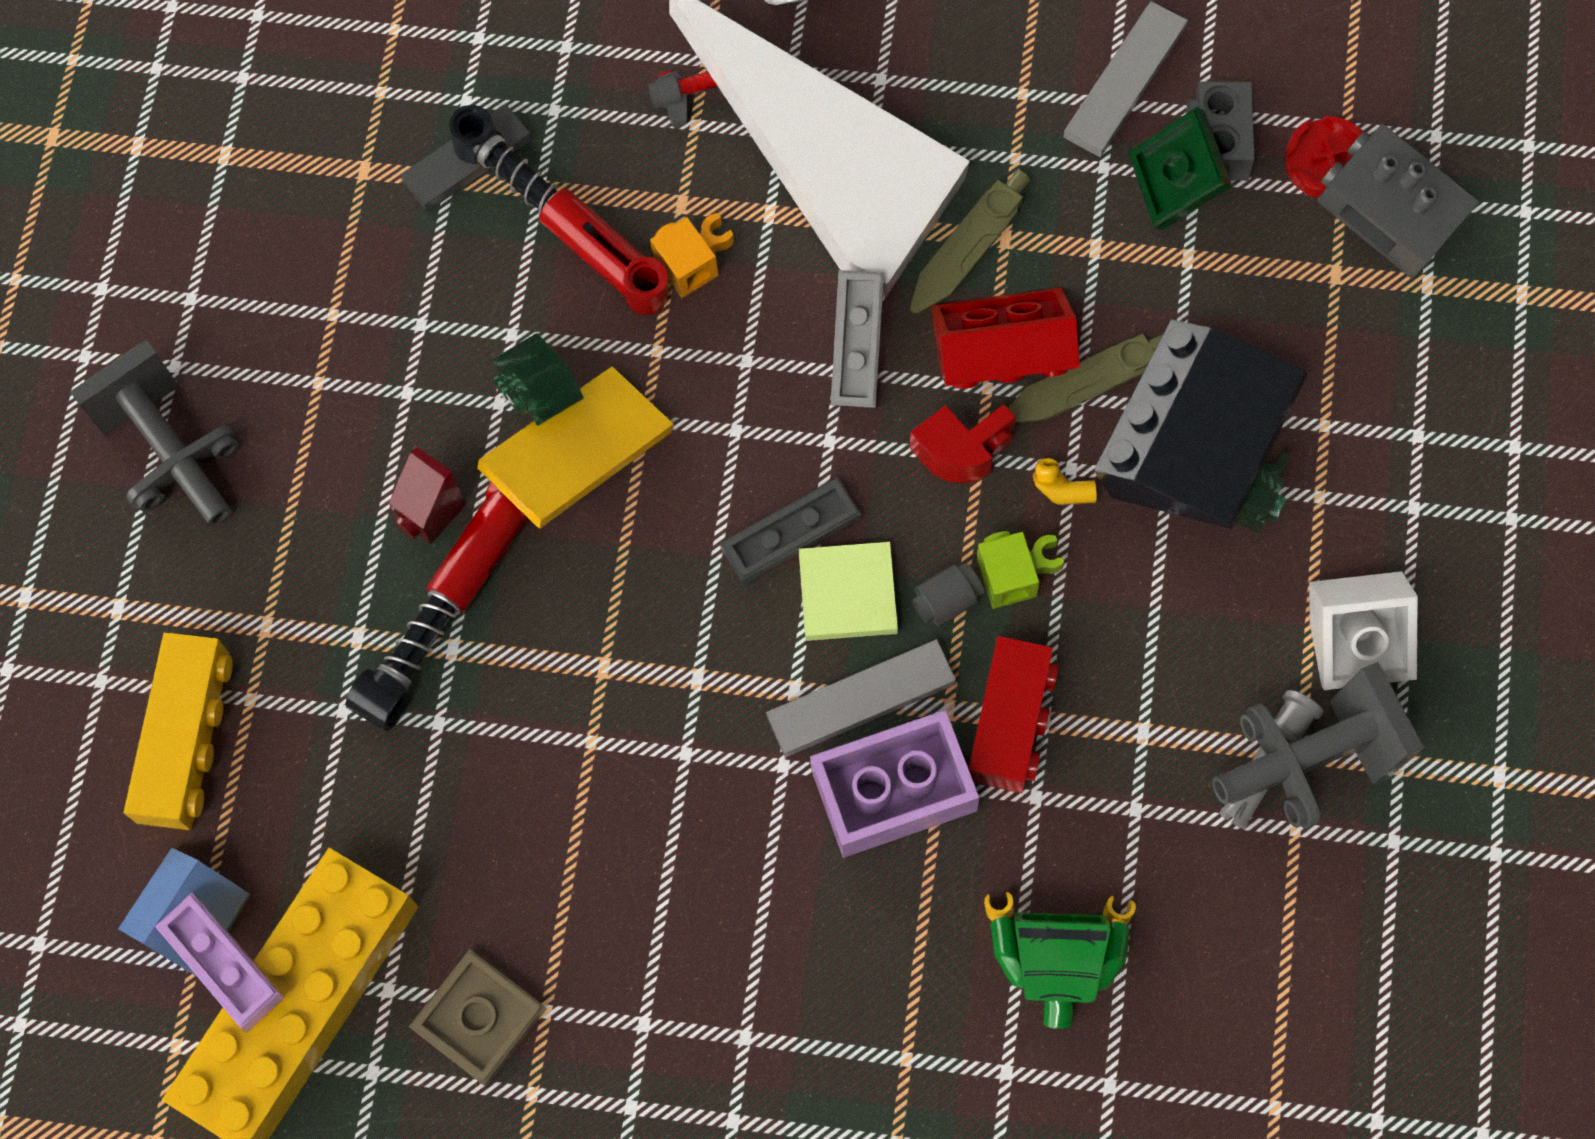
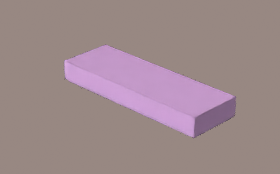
[155,893,285,1032]

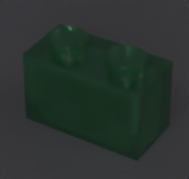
[491,333,584,426]

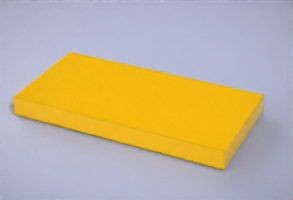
[477,367,674,529]

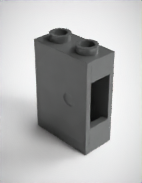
[1317,123,1479,279]

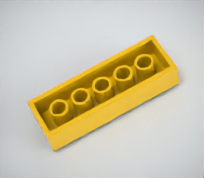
[162,848,419,1139]

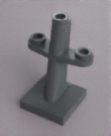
[70,339,239,526]
[1212,662,1424,829]

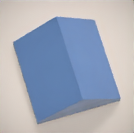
[118,848,252,976]

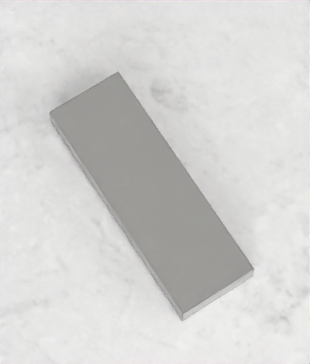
[831,270,884,408]

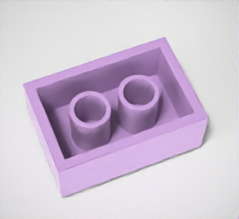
[810,710,979,858]

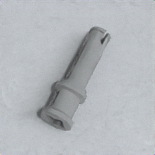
[1219,690,1323,829]

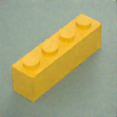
[123,632,233,831]

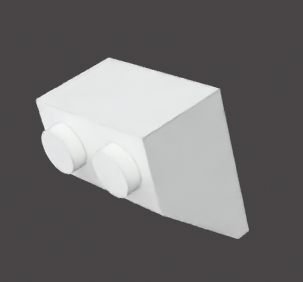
[1309,571,1418,690]

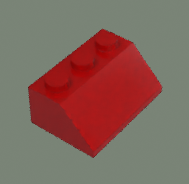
[930,287,1080,389]

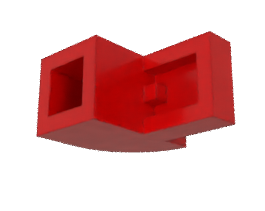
[910,404,1016,484]

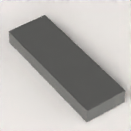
[400,103,532,212]
[720,477,861,585]

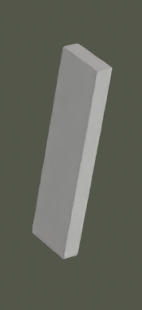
[1063,1,1188,158]
[766,639,956,758]

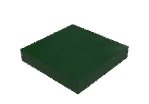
[1128,107,1232,230]

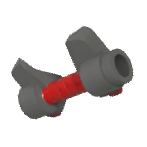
[647,71,727,128]

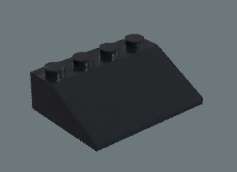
[1094,319,1307,529]

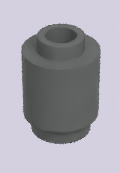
[912,563,984,627]

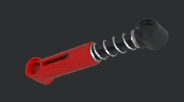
[449,105,668,315]
[345,481,531,731]

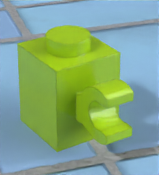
[977,531,1064,609]

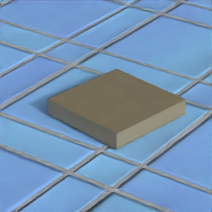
[409,949,546,1087]

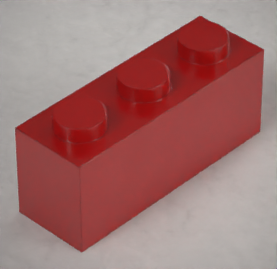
[968,636,1059,794]

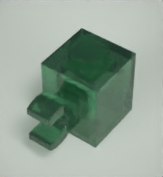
[1235,452,1288,534]

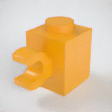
[650,213,734,298]

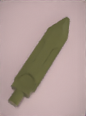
[910,170,1030,314]
[1008,333,1163,423]

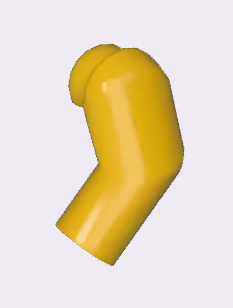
[1033,458,1097,505]

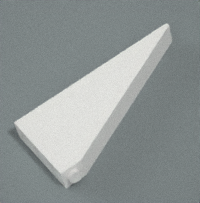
[669,0,970,301]

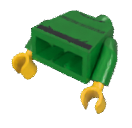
[984,892,1136,1029]

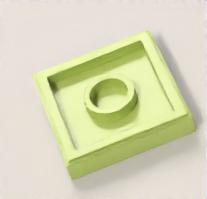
[799,542,898,641]

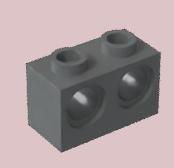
[1186,82,1254,181]

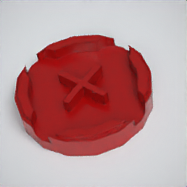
[1284,116,1364,198]

